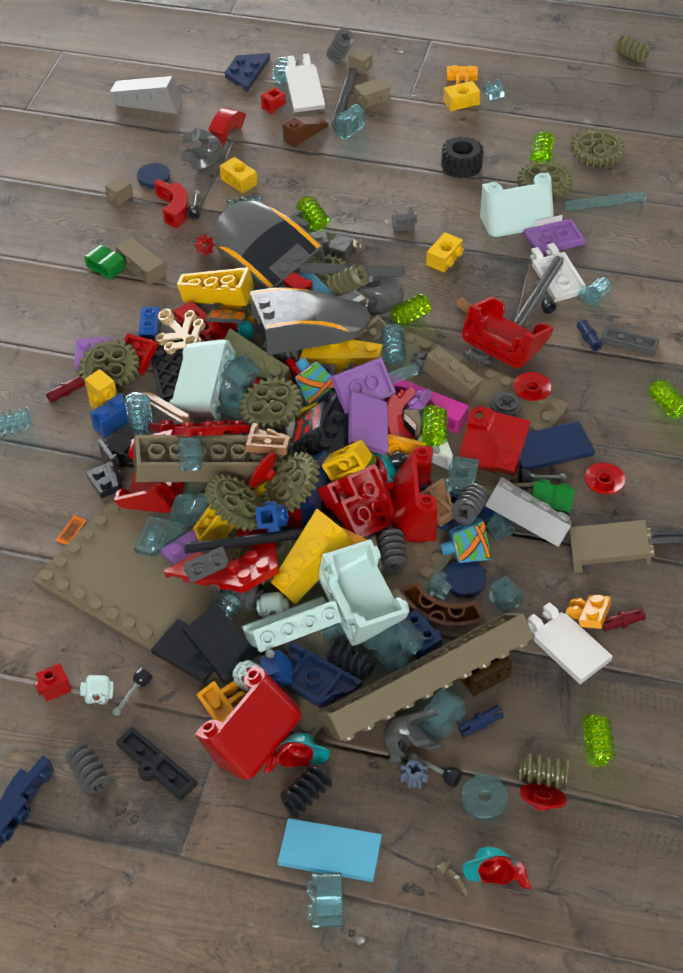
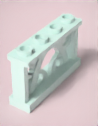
[241,596,342,652]

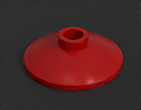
[513,372,552,401]
[249,452,277,488]
[585,462,625,495]
[519,783,567,811]

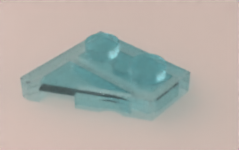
[134,516,187,557]

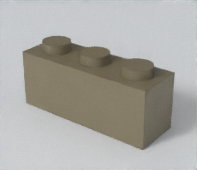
[115,237,166,285]
[423,345,483,403]

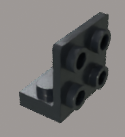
[86,439,124,499]

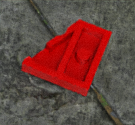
[123,333,158,376]

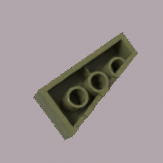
[224,329,293,383]

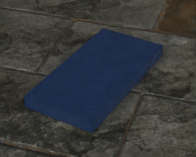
[518,421,595,470]

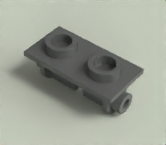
[182,546,229,583]

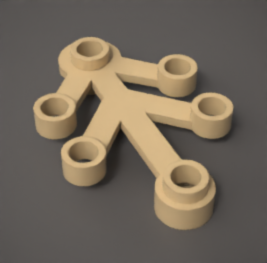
[155,309,206,354]

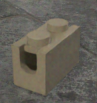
[354,77,391,109]

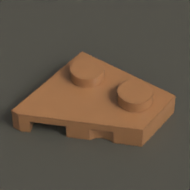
[246,423,290,455]
[419,478,454,527]

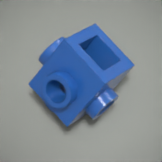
[256,501,289,532]

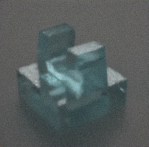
[484,79,504,100]
[486,512,515,541]
[426,570,452,600]

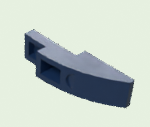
[295,450,328,528]
[0,756,54,847]

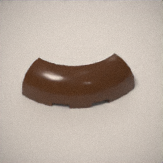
[399,580,486,626]

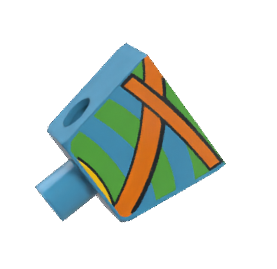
[295,357,334,405]
[440,517,492,563]

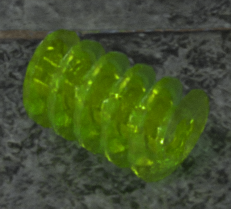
[530,131,555,163]
[296,196,330,231]
[391,294,432,329]
[647,380,683,419]
[422,405,448,448]
[581,715,616,767]

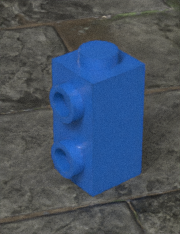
[138,307,161,342]

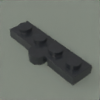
[116,726,197,801]

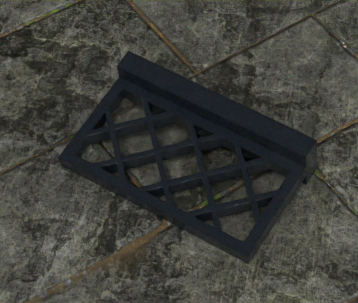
[151,332,190,401]

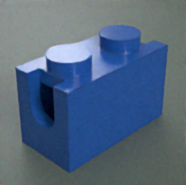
[90,393,135,438]

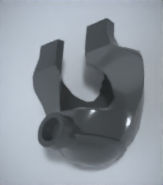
[181,128,223,170]
[358,276,404,315]
[384,708,445,765]

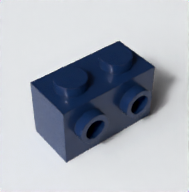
[395,609,443,659]

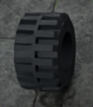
[441,136,483,178]

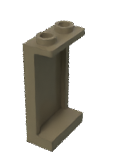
[569,520,655,573]

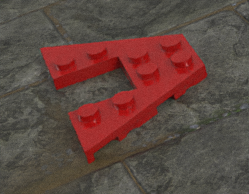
[148,420,250,437]
[163,528,279,593]

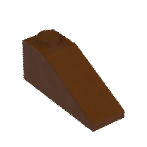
[283,117,329,147]

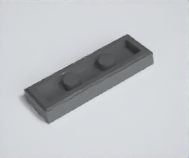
[600,326,659,356]

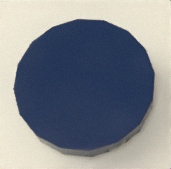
[137,163,170,189]
[444,561,487,598]

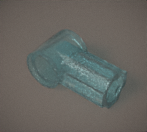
[577,276,612,308]

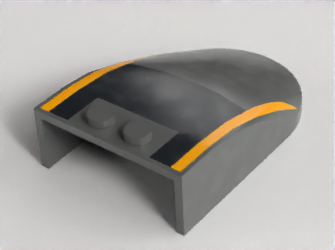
[214,201,324,290]
[249,287,369,355]

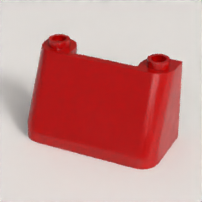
[462,296,554,368]
[114,430,185,514]
[391,446,438,542]
[195,665,302,780]

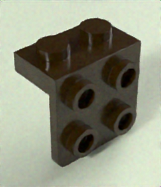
[459,656,512,697]

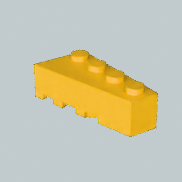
[177,267,255,306]
[300,339,383,374]
[271,509,354,605]

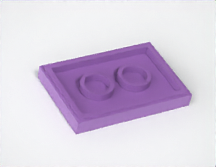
[523,219,585,254]
[330,357,396,414]
[349,391,388,455]

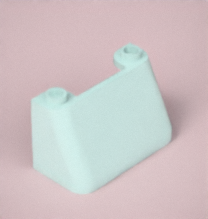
[480,172,554,237]
[169,339,236,422]
[319,539,409,646]

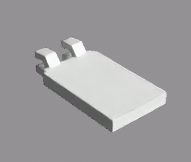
[285,53,325,113]
[530,243,588,302]
[527,602,612,684]

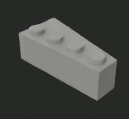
[110,76,183,114]
[486,477,572,547]

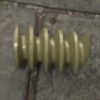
[615,36,651,63]
[327,265,368,296]
[519,753,570,789]

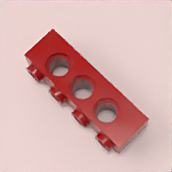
[174,301,228,342]

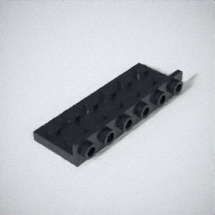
[305,362,383,457]

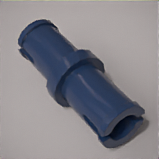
[576,319,603,351]
[457,705,504,738]

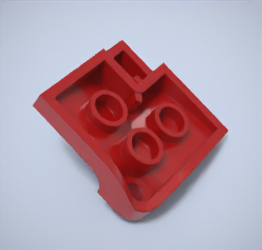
[457,406,531,476]
[318,464,394,538]

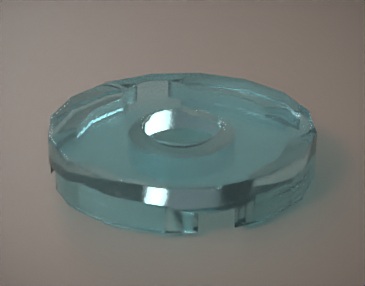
[461,775,508,821]

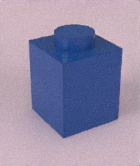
[260,650,292,688]

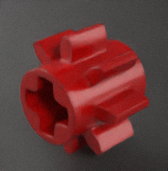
[193,234,216,256]

